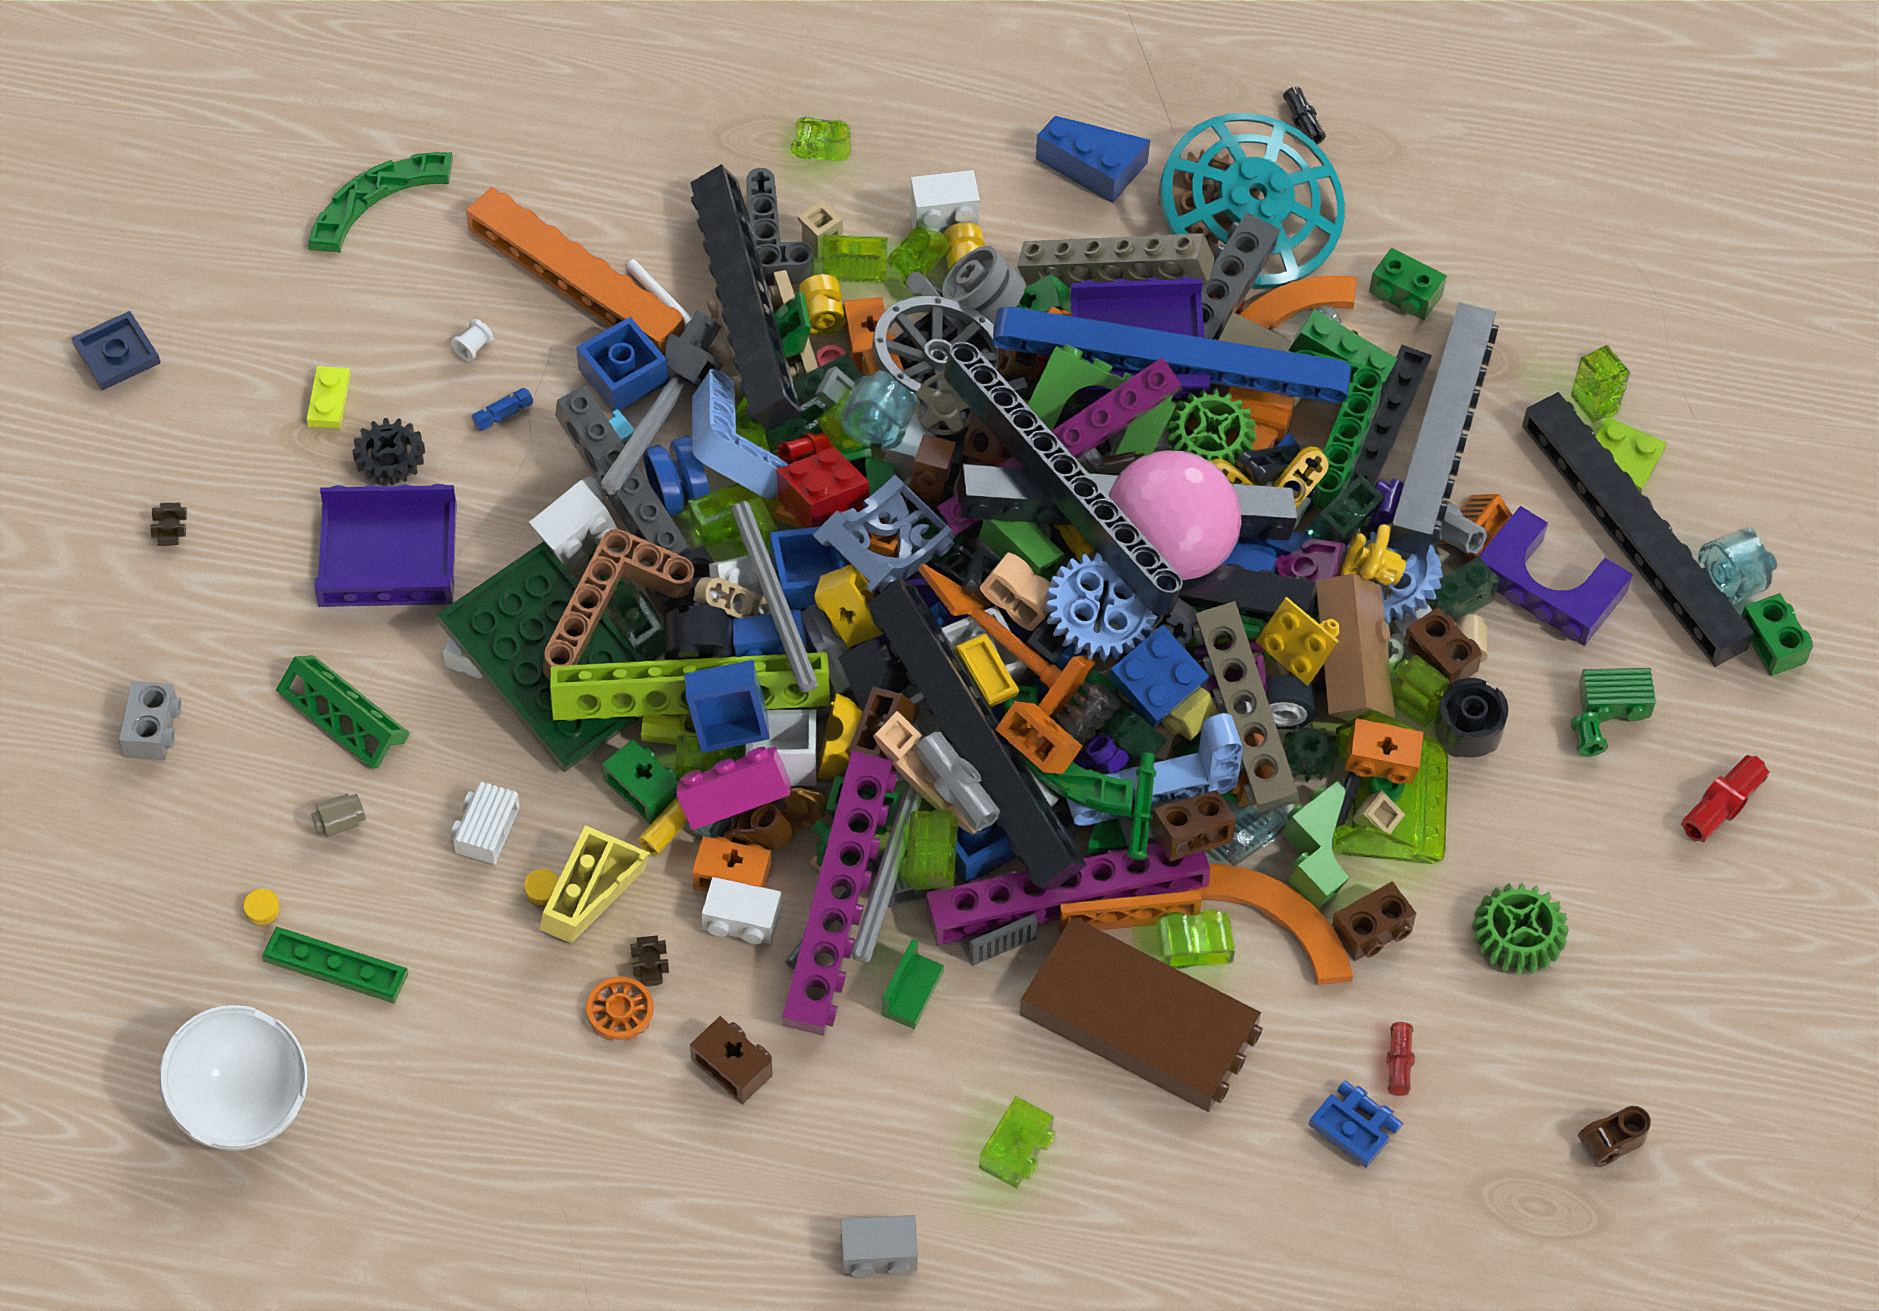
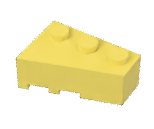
[539,825,650,944]

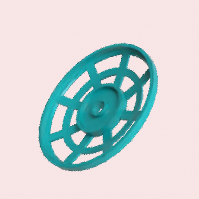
[1160,113,1345,289]

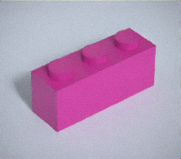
[676,746,791,830]

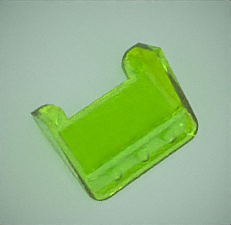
[1332,709,1449,864]

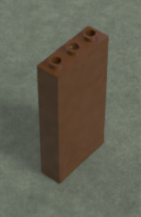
[1020,916,1263,1112]

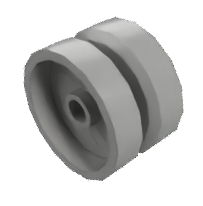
[942,246,1025,325]

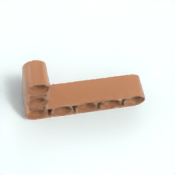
[543,529,694,680]

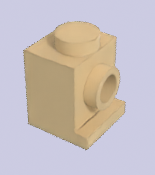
[798,200,843,259]

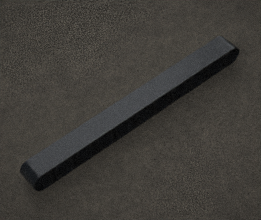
[944,342,1183,615]

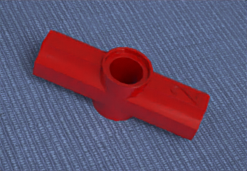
[1681,755,1770,843]

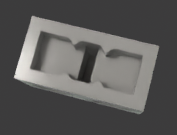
[119,681,181,760]

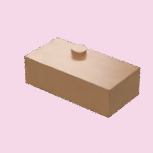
[1316,573,1395,723]

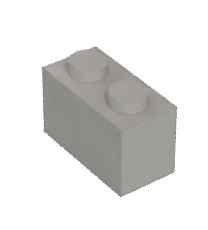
[841,1215,918,1278]

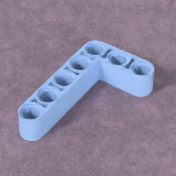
[692,369,788,500]
[1066,713,1243,826]

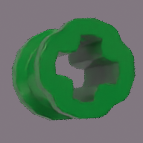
[1570,712,1608,757]

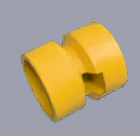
[942,222,985,272]
[799,274,846,336]

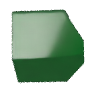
[774,292,811,358]

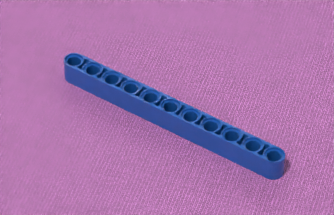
[992,306,1351,403]

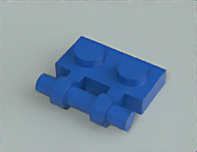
[1308,1080,1403,1168]

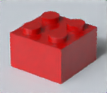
[776,447,870,528]

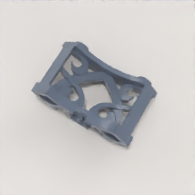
[813,475,956,593]

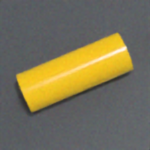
[637,796,688,857]

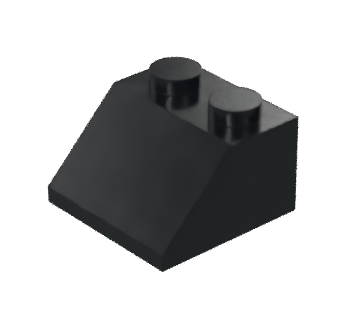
[838,638,910,713]

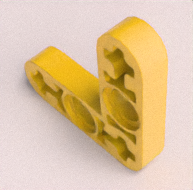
[1210,446,1329,509]

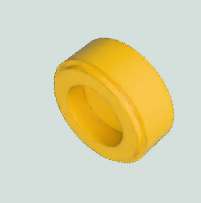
[524,869,559,906]
[243,889,280,926]

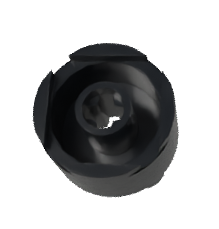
[664,605,733,660]
[1435,678,1509,758]

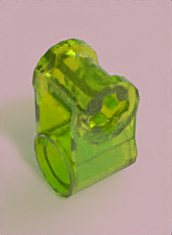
[790,117,852,162]
[887,227,949,287]

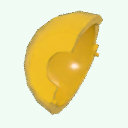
[816,693,863,780]

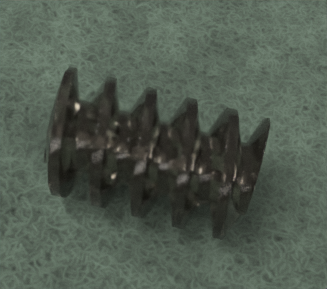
[1055,681,1122,756]

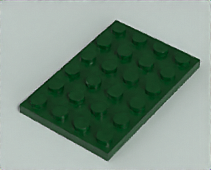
[436,541,645,772]

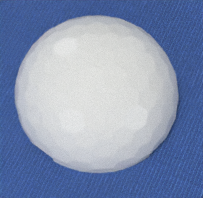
[159,1005,307,1151]

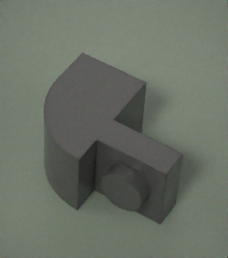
[665,310,723,387]

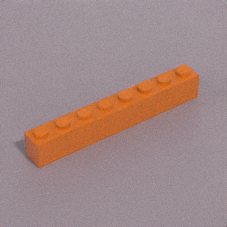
[466,186,685,357]

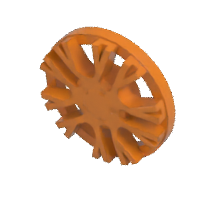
[586,977,654,1041]

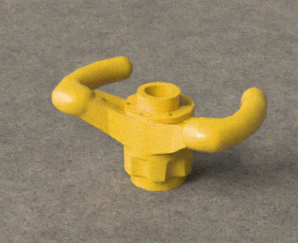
[1339,524,1406,586]

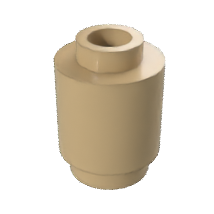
[1457,614,1488,663]

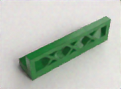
[276,655,410,769]

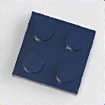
[71,311,161,391]

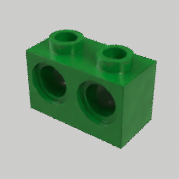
[1741,593,1813,676]

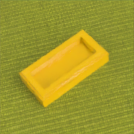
[955,633,1019,708]

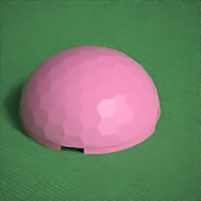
[1109,451,1241,580]

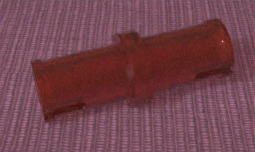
[1386,1022,1415,1096]

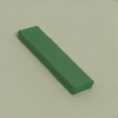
[262,926,408,1004]

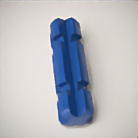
[472,388,534,431]

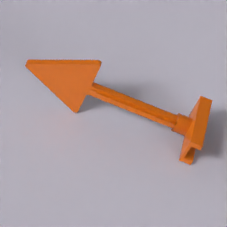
[918,563,1096,718]

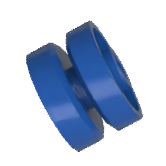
[643,435,711,517]

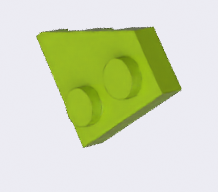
[1596,417,1667,493]

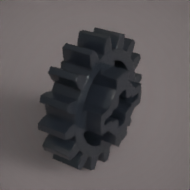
[352,418,426,485]

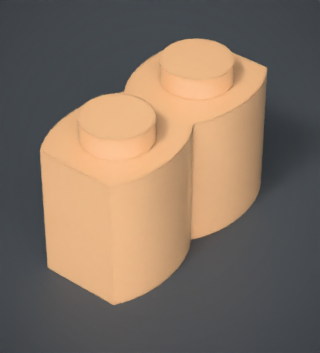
[980,552,1051,631]

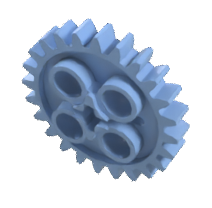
[1342,532,1443,626]
[1044,553,1157,661]

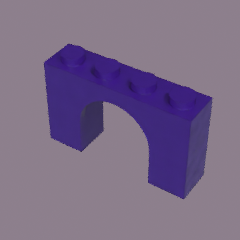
[1472,506,1633,646]

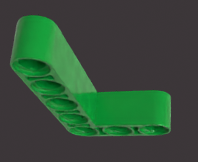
[1296,350,1382,511]

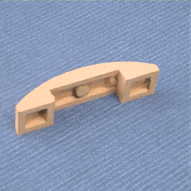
[873,711,977,835]

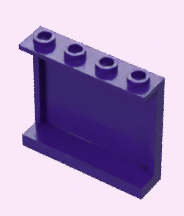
[1070,277,1210,405]
[315,484,457,607]

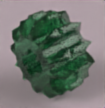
[1282,722,1339,782]

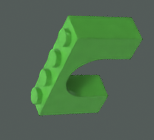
[1028,344,1177,455]
[979,461,1096,581]

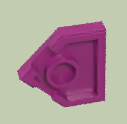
[1275,539,1346,604]

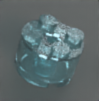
[841,371,918,449]
[1698,527,1777,605]

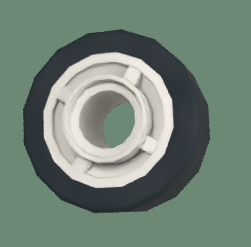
[1265,675,1317,730]

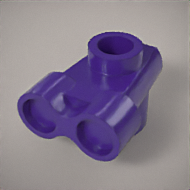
[1367,479,1404,534]
[1073,735,1129,774]

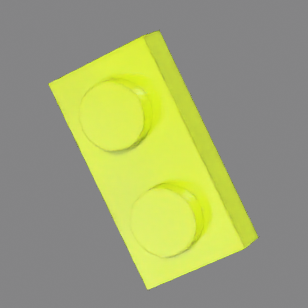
[307,366,351,429]

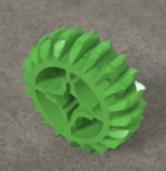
[1166,388,1256,472]
[1472,882,1569,976]

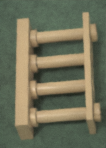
[707,270,820,407]

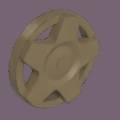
[914,374,972,436]

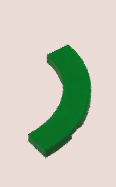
[308,152,453,253]
[1003,685,1134,817]

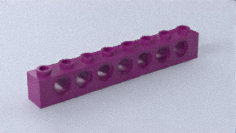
[937,357,1183,538]
[782,751,898,1036]
[926,842,1210,946]

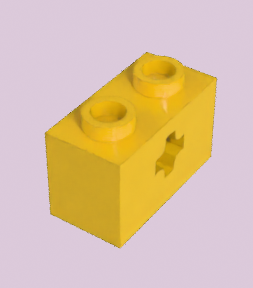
[814,564,884,648]

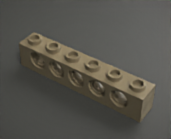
[1017,233,1215,289]
[1192,601,1299,814]

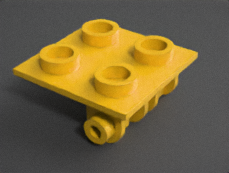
[1256,597,1339,686]

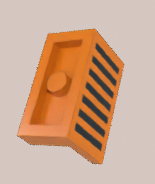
[1439,494,1513,563]

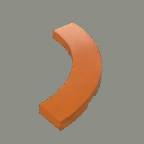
[1240,276,1358,330]
[1196,863,1353,985]

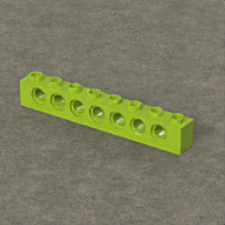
[551,652,830,721]

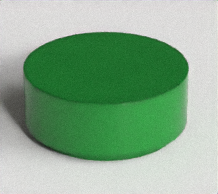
[1369,776,1405,803]

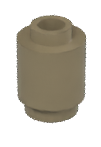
[311,793,366,837]

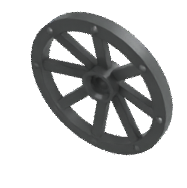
[872,296,999,402]

